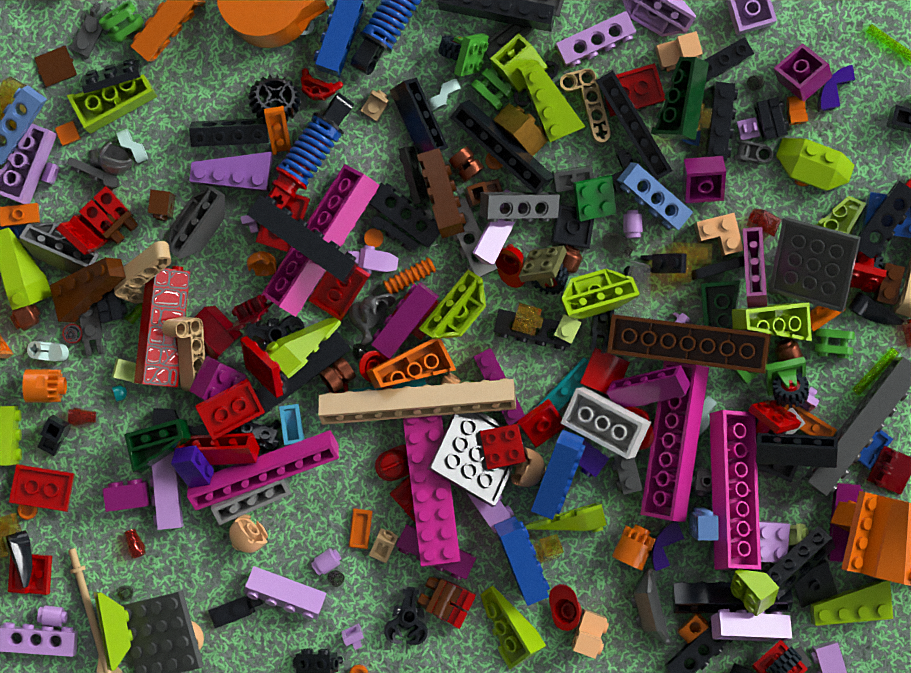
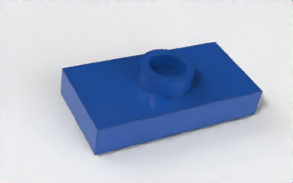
[858,430,893,470]

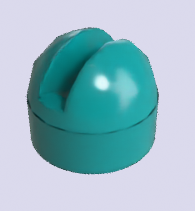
[112,385,127,402]

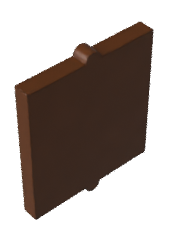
[34,45,77,88]

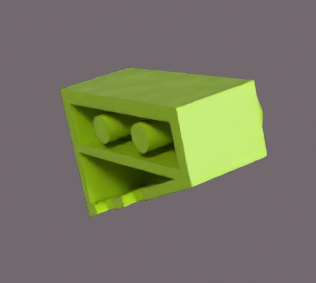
[0,406,22,466]

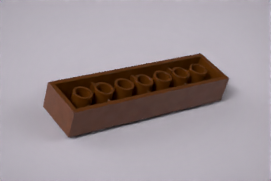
[607,314,771,373]

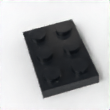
[81,59,141,94]

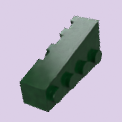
[651,57,709,140]
[701,280,742,329]

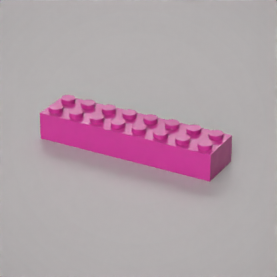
[261,164,380,317]
[640,361,709,522]
[709,410,761,571]
[403,415,461,568]

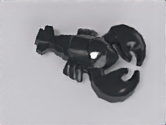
[246,315,305,348]
[384,587,428,645]

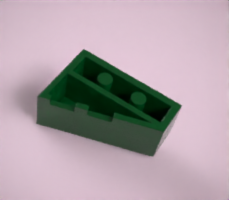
[124,419,191,473]

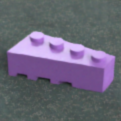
[189,152,273,192]

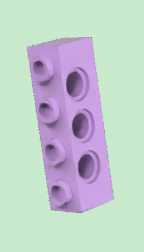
[555,11,636,68]
[0,622,78,657]

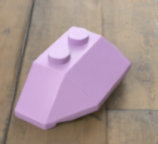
[623,0,696,37]

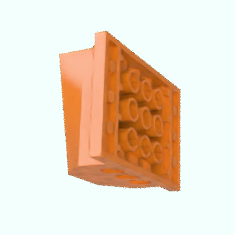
[841,491,911,586]

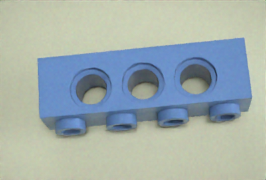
[0,85,47,165]
[617,162,693,230]
[689,507,718,541]

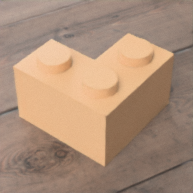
[655,31,703,72]
[694,213,744,256]
[571,609,609,659]

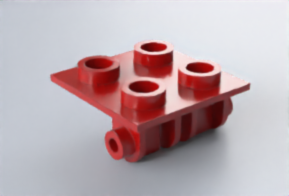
[480,424,526,469]

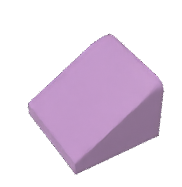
[40,162,60,185]

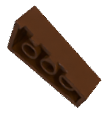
[417,148,466,239]
[50,257,126,323]

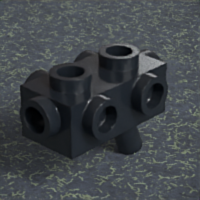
[232,420,281,452]
[293,648,343,673]

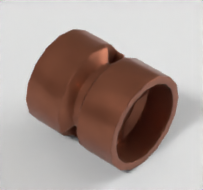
[448,146,484,182]
[319,357,356,393]

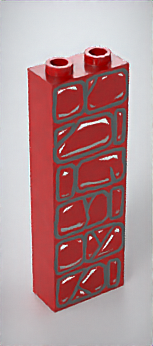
[134,266,190,387]

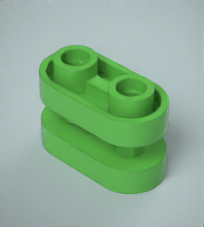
[99,1,144,43]
[470,68,514,111]
[814,328,855,359]

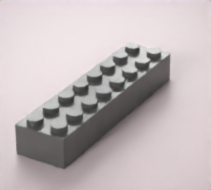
[801,357,911,496]

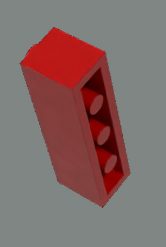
[179,433,260,465]

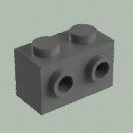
[610,454,642,495]

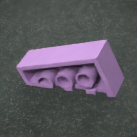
[0,124,57,204]

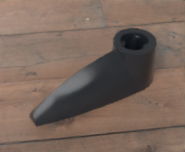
[848,292,904,325]
[6,530,32,588]

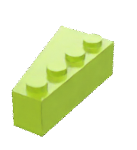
[518,60,585,142]
[67,74,158,134]
[732,302,812,341]
[810,579,893,626]

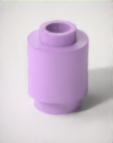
[623,210,643,238]
[311,548,341,576]
[37,605,68,627]

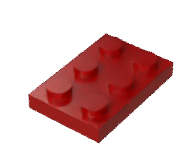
[603,63,666,118]
[255,194,310,252]
[308,267,371,321]
[240,336,283,398]
[195,378,265,440]
[9,464,75,512]

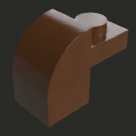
[463,178,503,208]

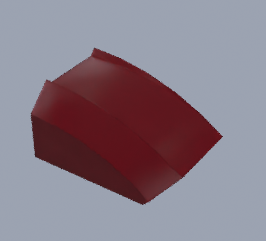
[194,306,243,360]

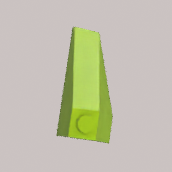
[817,196,866,234]
[0,227,52,310]
[265,316,341,378]
[525,502,607,533]
[480,585,546,670]

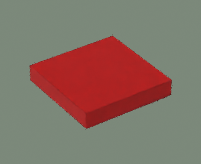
[517,399,566,448]

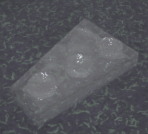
[614,260,651,319]

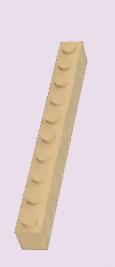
[318,378,516,425]

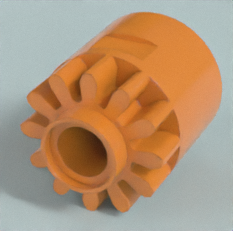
[22,369,67,403]
[612,524,656,570]

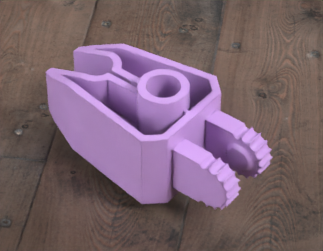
[345,245,399,274]

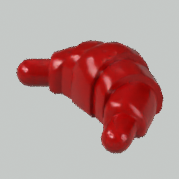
[301,68,343,101]

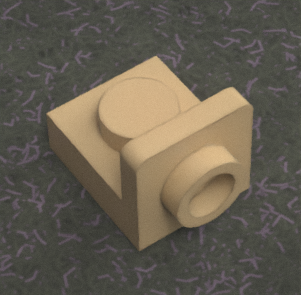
[360,90,389,122]
[369,528,398,563]

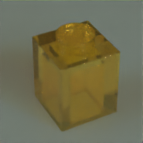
[534,534,564,563]

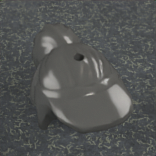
[348,293,396,344]

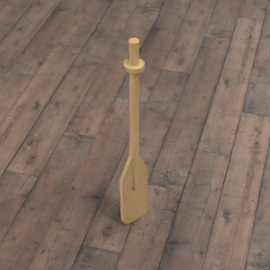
[68,548,123,673]

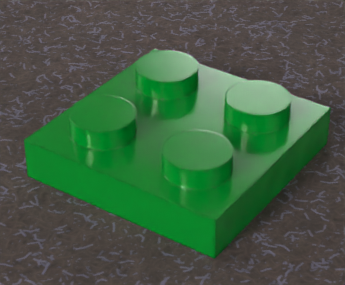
[573,175,616,221]

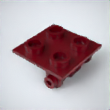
[227,295,273,332]
[867,445,911,495]

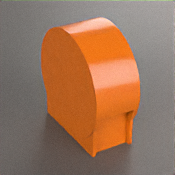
[217,0,330,48]

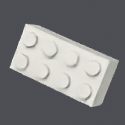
[561,387,651,459]

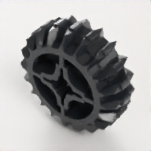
[248,75,301,122]

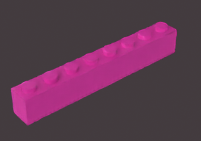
[187,430,339,511]

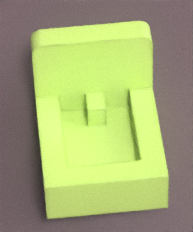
[554,314,581,344]
[111,358,138,384]
[788,523,809,546]

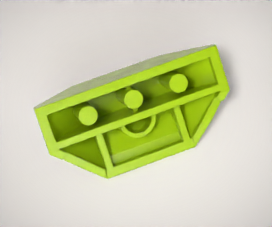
[776,138,855,191]
[419,269,486,339]
[561,269,640,319]
[93,592,133,671]

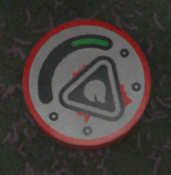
[63,324,82,343]

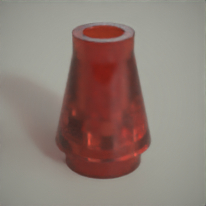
[68,407,96,426]
[124,528,146,559]

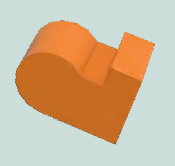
[786,96,808,125]
[677,613,709,644]

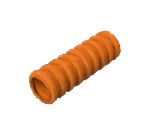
[383,257,436,294]

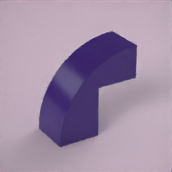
[817,65,855,112]
[651,521,685,571]

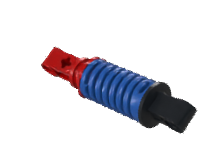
[350,0,422,75]
[268,92,354,209]

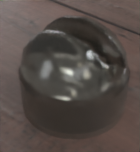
[747,75,764,91]
[353,343,369,359]
[327,570,345,587]
[116,585,133,602]

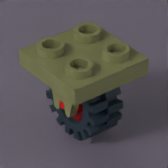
[518,246,569,295]

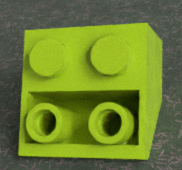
[490,33,548,93]
[730,569,779,617]

